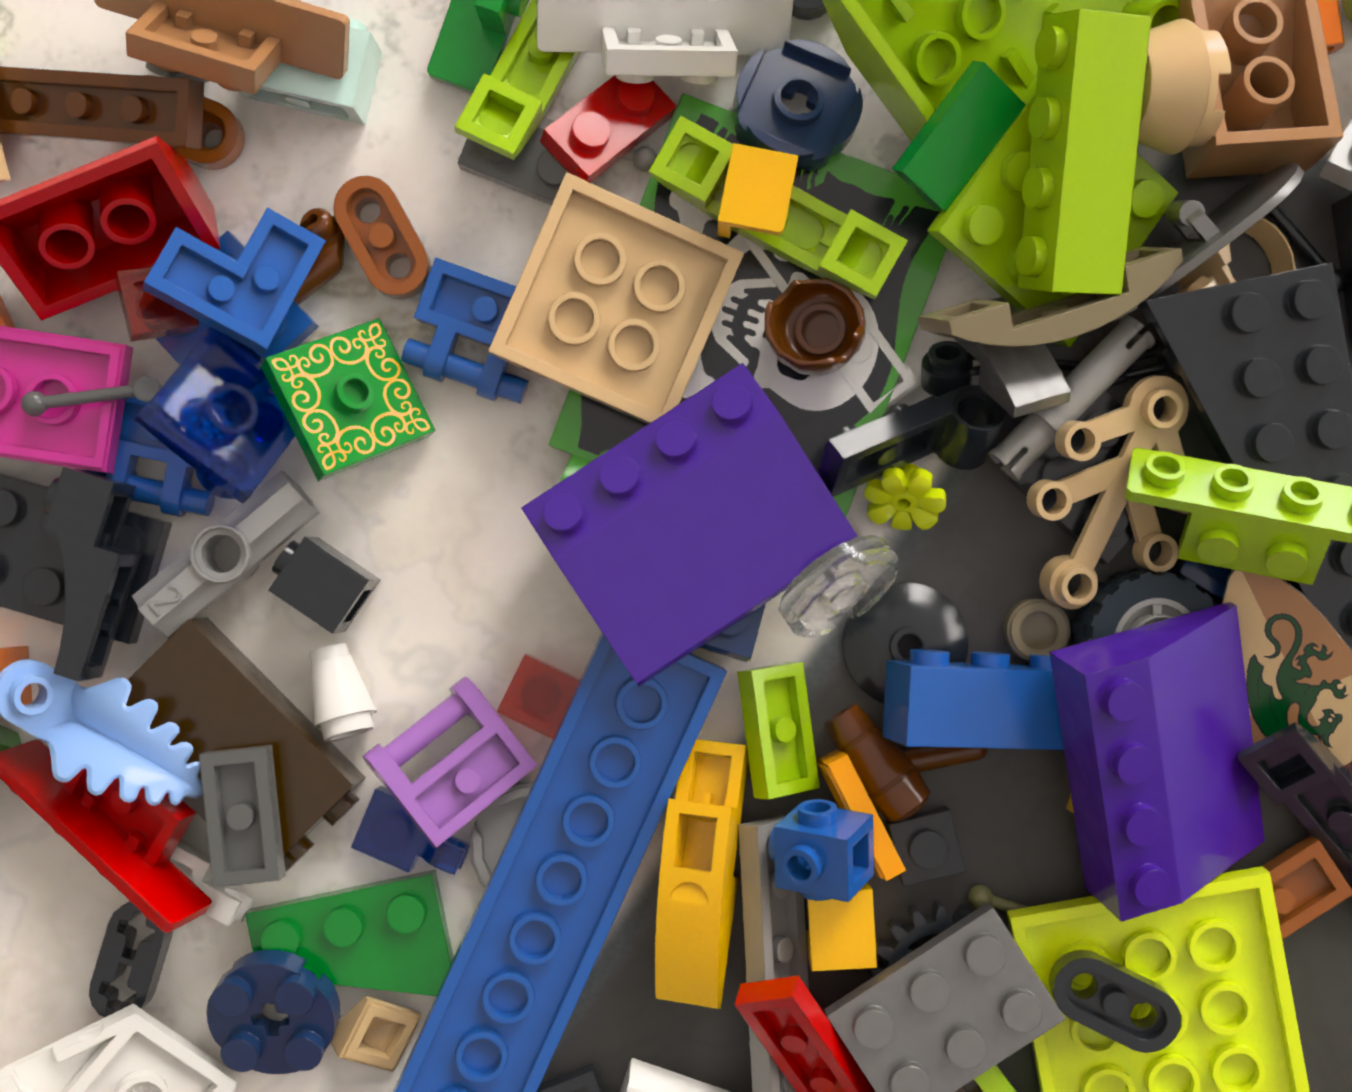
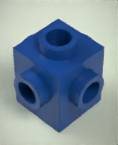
[768,799,874,902]

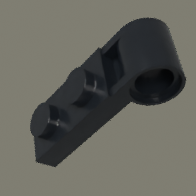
[818,385,1007,497]

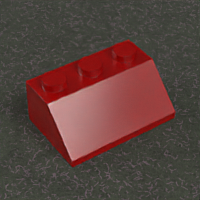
[0,136,221,321]

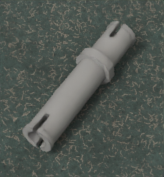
[988,315,1155,481]

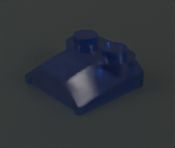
[134,327,295,504]

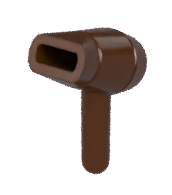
[825,703,988,822]

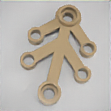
[1027,375,1189,609]

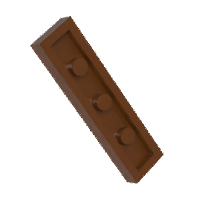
[0,66,204,149]

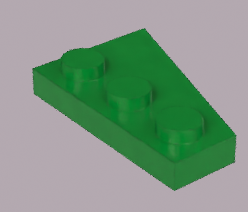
[245,869,454,996]

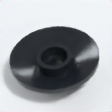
[842,582,968,703]

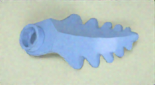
[0,659,203,806]

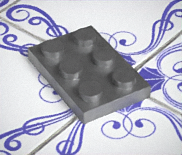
[824,902,1065,1092]

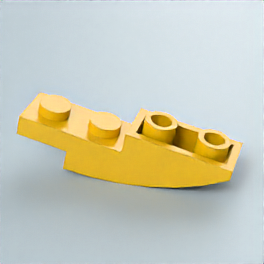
[655,739,749,1009]

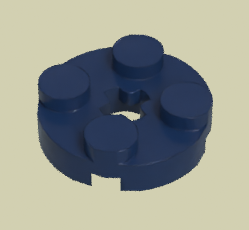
[733,39,863,171]
[206,950,341,1074]

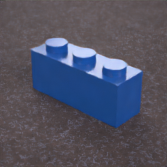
[882,649,1064,750]

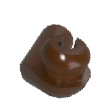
[294,208,345,304]

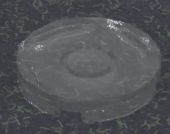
[778,535,899,638]

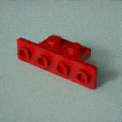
[0,740,212,933]

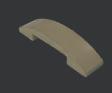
[918,246,1183,347]

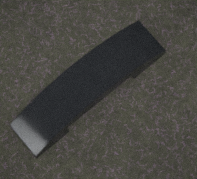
[1238,722,1352,889]

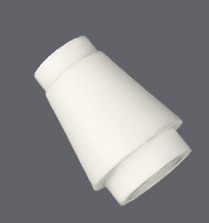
[309,643,377,742]

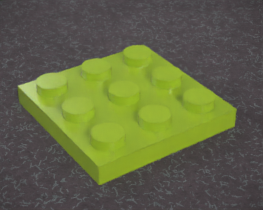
[927,74,1179,347]

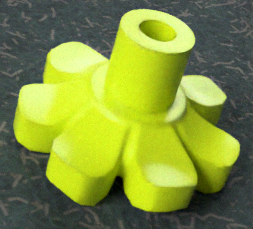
[864,463,946,530]

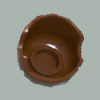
[765,278,866,376]

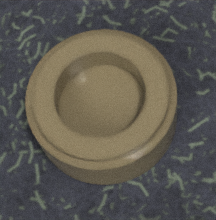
[1003,598,1070,661]

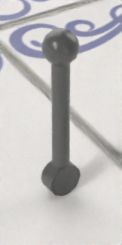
[21,376,162,417]

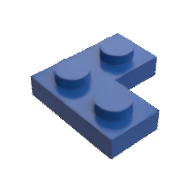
[142,207,326,355]

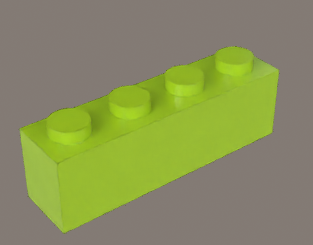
[1015,9,1151,295]

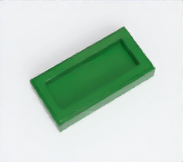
[892,61,1026,212]

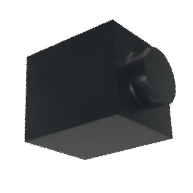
[268,536,381,634]

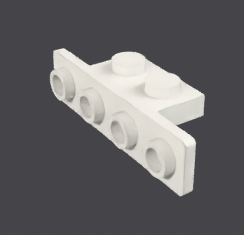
[537,0,793,85]

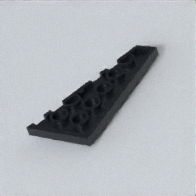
[1137,262,1352,650]

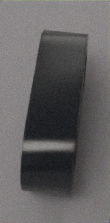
[89,901,173,1018]

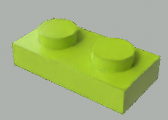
[737,662,820,800]

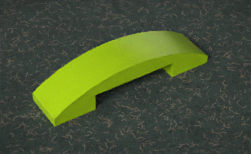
[454,0,580,160]
[649,115,908,299]

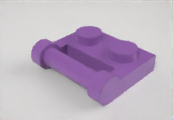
[362,676,538,848]

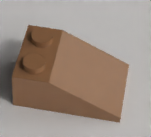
[1179,0,1344,179]

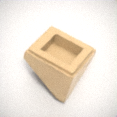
[330,996,422,1072]

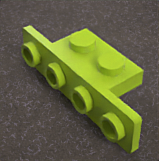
[1125,448,1352,585]

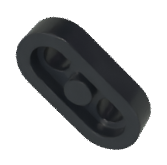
[1049,950,1181,1053]

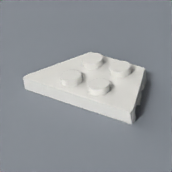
[0,1004,237,1092]

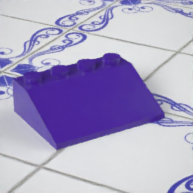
[521,363,859,687]
[1049,602,1265,922]

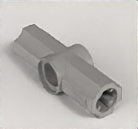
[132,470,320,638]

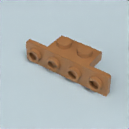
[94,0,350,95]

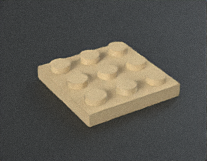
[488,172,744,424]

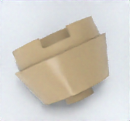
[1138,18,1231,155]

